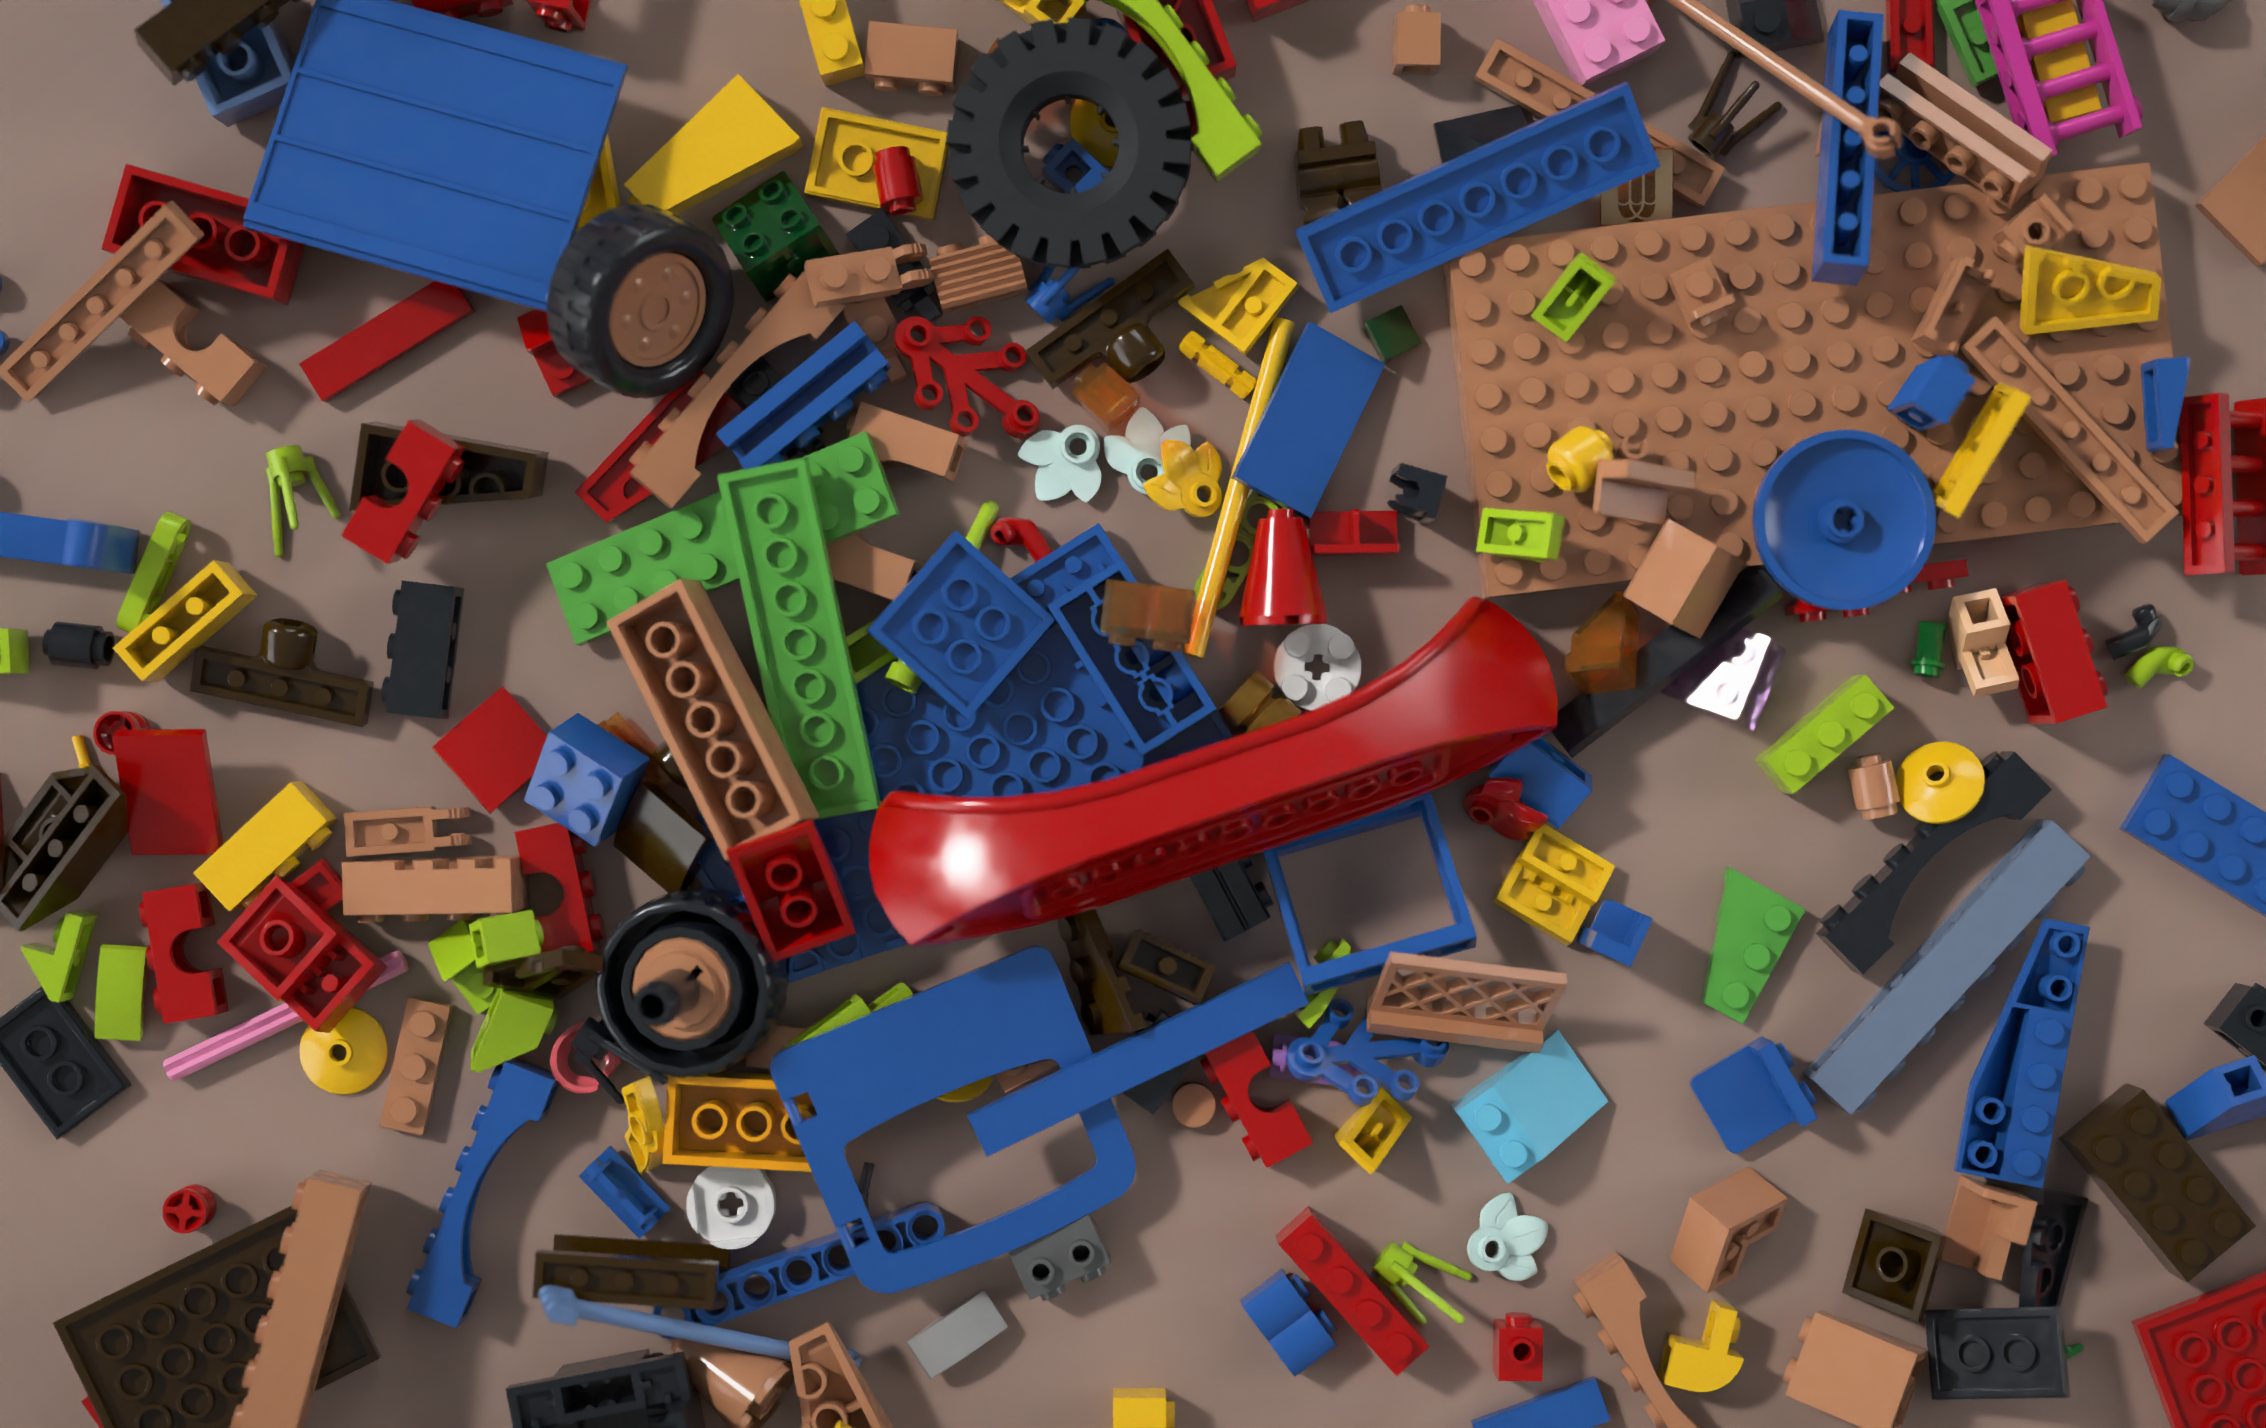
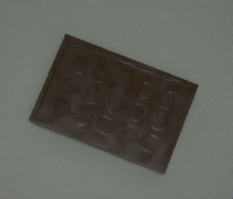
[53,1205,381,1428]

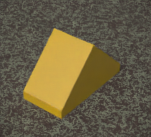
[1334,1087,1412,1174]

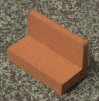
[1593,459,1696,525]

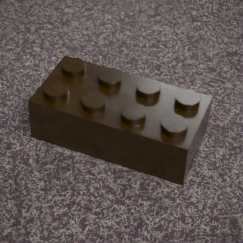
[2059,1083,2256,1282]

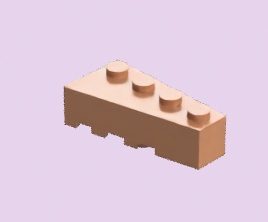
[342,855,530,923]

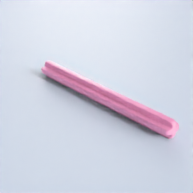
[163,950,409,1081]

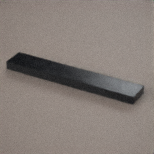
[1551,565,1784,758]

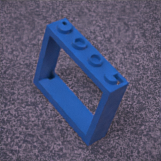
[1262,792,1477,996]

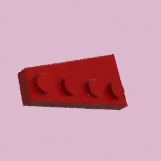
[574,371,744,523]

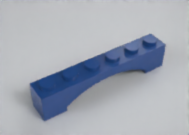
[406,1057,559,1328]

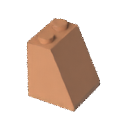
[1783,1310,1928,1428]

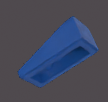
[2140,357,2190,453]

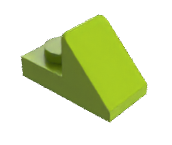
[1476,508,1565,562]
[21,910,98,1003]
[428,920,497,1015]

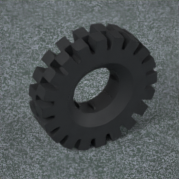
[946,17,1192,269]

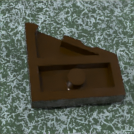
[483,945,603,999]

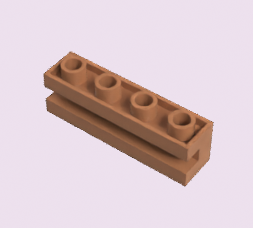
[1877,52,2053,209]

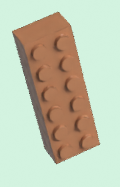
[606,579,820,861]
[230,1170,372,1428]

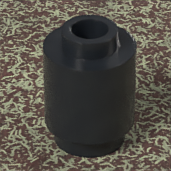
[42,621,115,669]

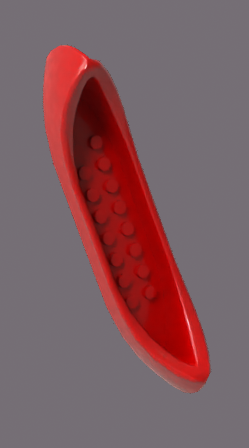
[869,596,1558,947]

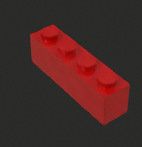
[1276,1206,1429,1377]

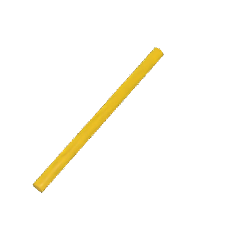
[1182,318,1295,659]

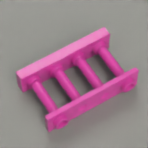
[1975,0,2143,158]

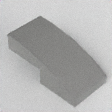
[905,1290,1008,1379]

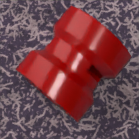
[93,711,151,755]

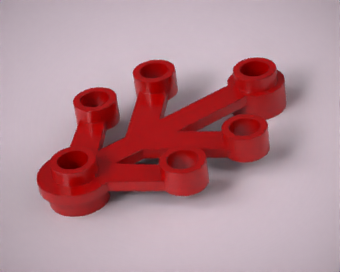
[894,316,1040,439]

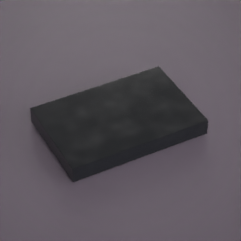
[0,986,132,1140]
[1925,1306,2070,1400]

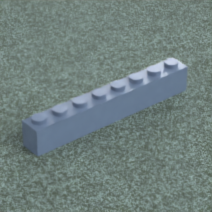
[1802,819,2091,1115]

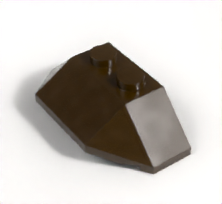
[0,765,129,931]

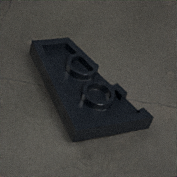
[2019,1186,2089,1307]

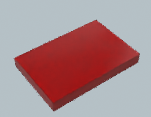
[112,729,223,855]

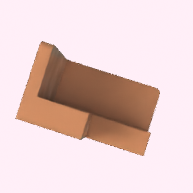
[1670,1167,1788,1293]
[1940,1175,2038,1280]

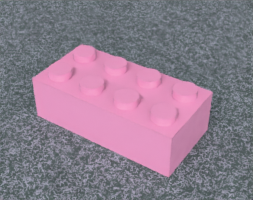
[1532,0,1665,88]

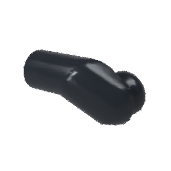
[2105,603,2162,660]

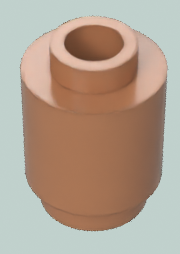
[1847,753,1900,820]

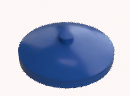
[1752,430,1936,610]

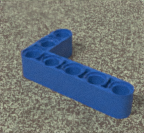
[0,512,140,574]

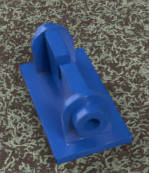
[579,1145,671,1239]

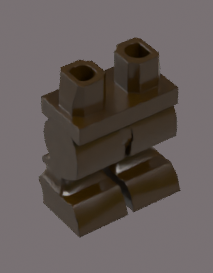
[1293,120,1383,226]

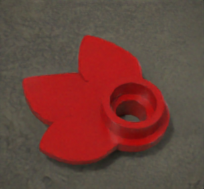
[1463,778,1548,841]

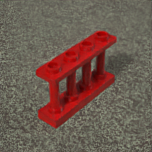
[2179,393,2266,575]

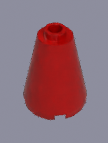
[1239,509,1327,626]

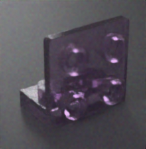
[1661,629,1786,731]

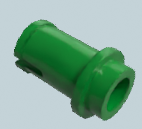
[1909,621,1947,678]

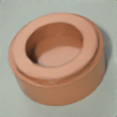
[1172,1082,1216,1128]

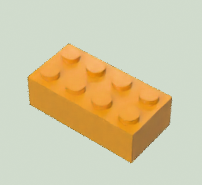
[662,1071,847,1172]

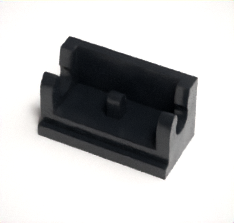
[1387,462,1448,525]

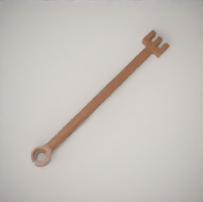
[1645,0,1902,159]

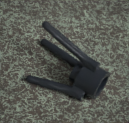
[569,1016,668,1104]

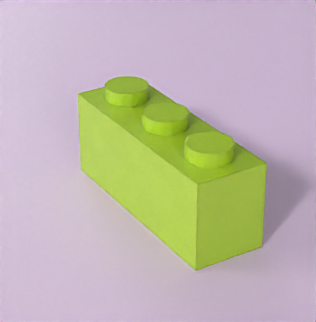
[1754,674,1894,794]

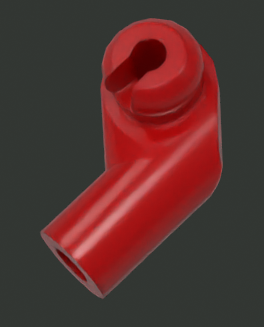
[990,517,1053,562]

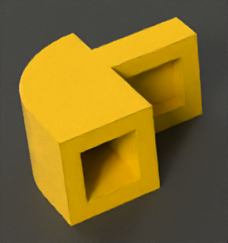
[1657,1299,1744,1392]

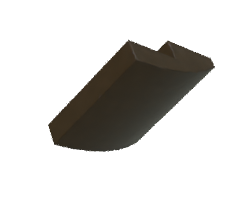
[613,780,713,893]

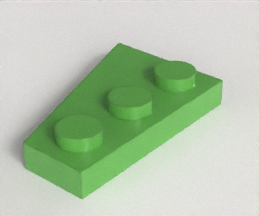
[1701,866,1806,1024]

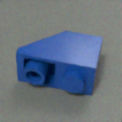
[2165,1055,2266,1141]

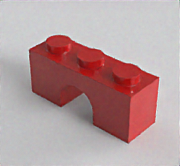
[341,419,466,564]
[514,823,605,953]
[139,883,229,1024]
[1200,1031,1313,1168]

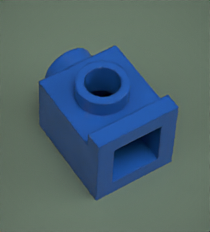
[1042,138,1109,194]

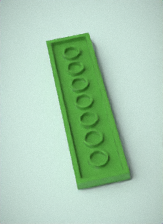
[546,431,900,646]
[717,457,881,820]

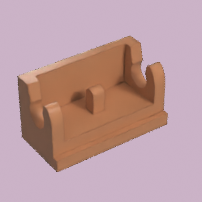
[1911,254,1996,358]

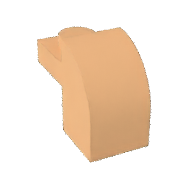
[1948,588,2020,698]

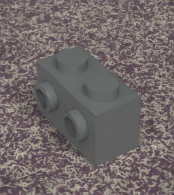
[1008,1213,1111,1301]

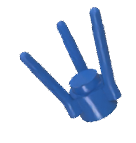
[1025,266,1115,325]

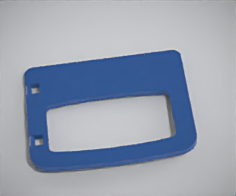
[770,945,1136,1294]

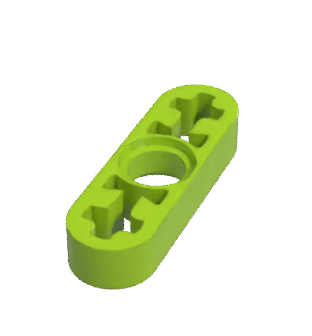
[116,511,191,633]

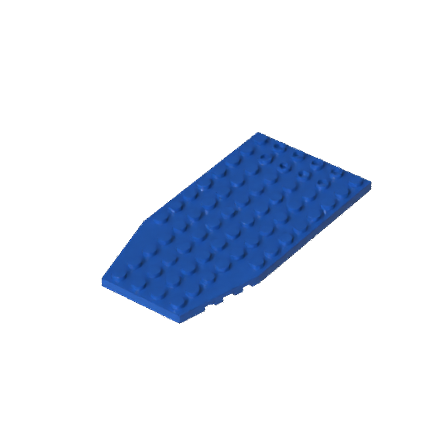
[696,523,1233,983]

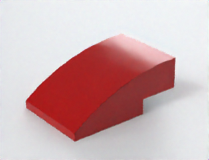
[217,875,388,1033]

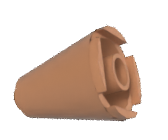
[671,1338,794,1428]

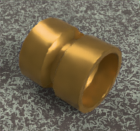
[1218,669,1302,733]

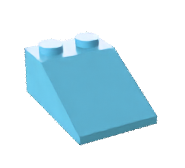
[1451,1030,1609,1184]

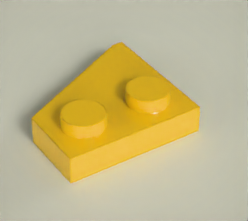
[1178,258,1299,356]

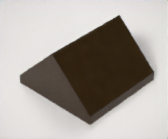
[1842,1208,1946,1322]

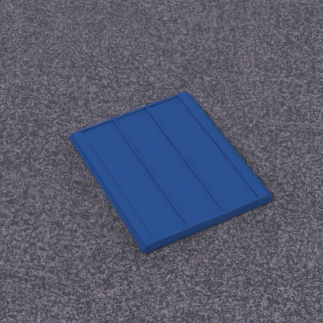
[243,0,628,312]

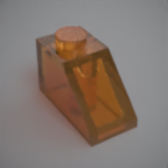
[1072,362,1141,435]
[1565,590,1640,695]

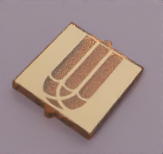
[1600,146,1674,226]

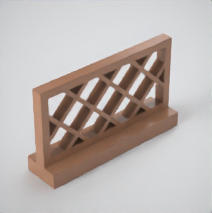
[1366,951,1567,1053]

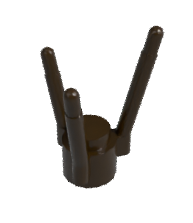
[1688,50,1782,159]

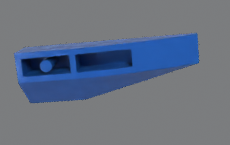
[1953,918,2090,1188]

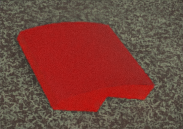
[432,687,547,814]

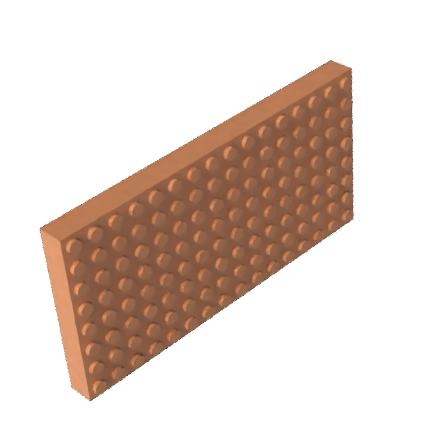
[1443,162,2183,599]

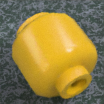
[1546,426,1614,493]

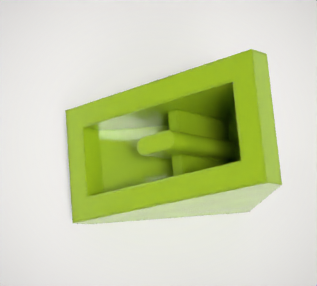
[1531,252,1617,343]

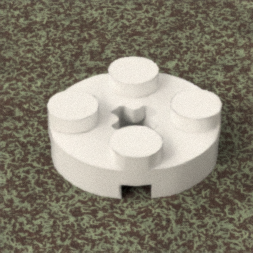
[1273,624,1361,711]
[686,1166,776,1249]

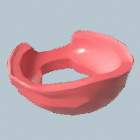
[550,1022,621,1094]

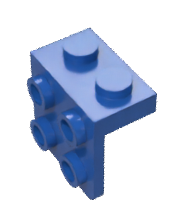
[1690,1036,1818,1154]

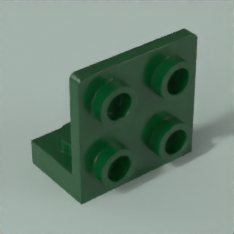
[712,171,840,303]

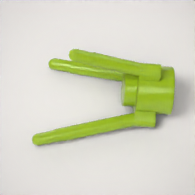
[265,445,341,558]
[1372,1241,1473,1325]

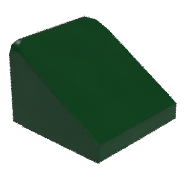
[1363,305,1422,364]

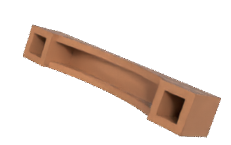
[628,271,845,509]
[1572,1252,1703,1428]

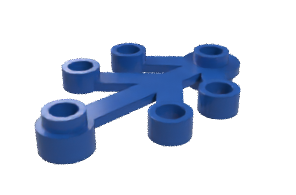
[1286,998,1449,1106]

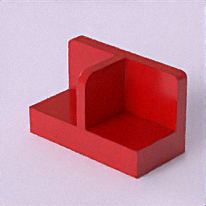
[1308,509,1401,556]

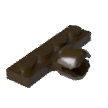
[1025,249,1195,390]
[190,618,374,727]

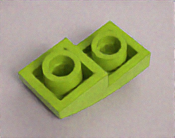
[1294,937,1351,1029]
[95,944,148,1041]

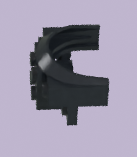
[506,1349,706,1428]

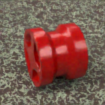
[162,1184,217,1234]

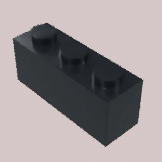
[381,580,464,719]

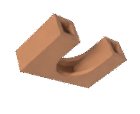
[827,402,968,601]

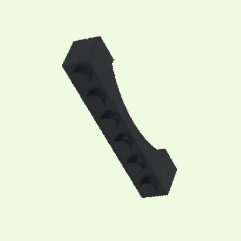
[1815,751,2052,975]

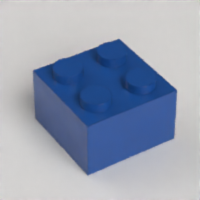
[524,713,650,847]

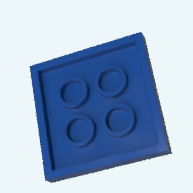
[866,530,1056,719]

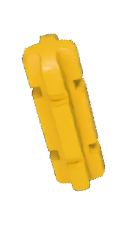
[1179,331,1257,399]

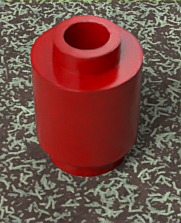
[872,146,924,216]

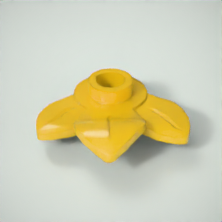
[1143,440,1222,518]

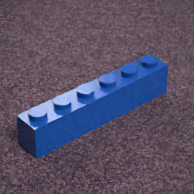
[1812,10,1884,286]

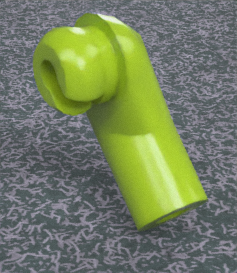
[2124,646,2194,689]

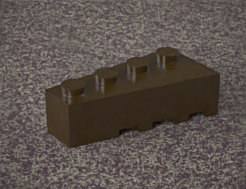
[349,422,549,511]

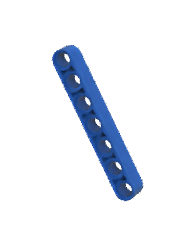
[653,1201,945,1339]

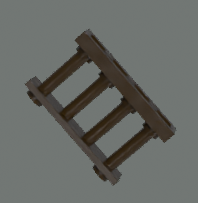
[532,1234,731,1310]

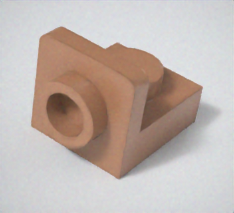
[1666,256,1736,327]

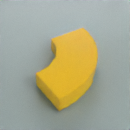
[621,1076,664,1175]

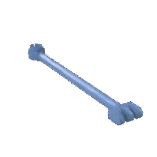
[539,1285,862,1369]

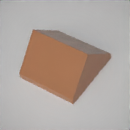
[1623,518,1746,638]

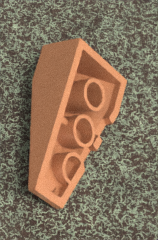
[789,1321,894,1428]

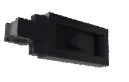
[846,208,942,323]

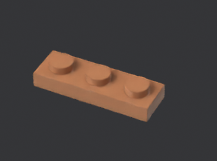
[379,996,454,1135]

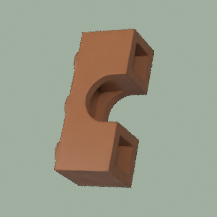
[120,279,267,407]

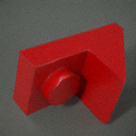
[517,309,592,397]

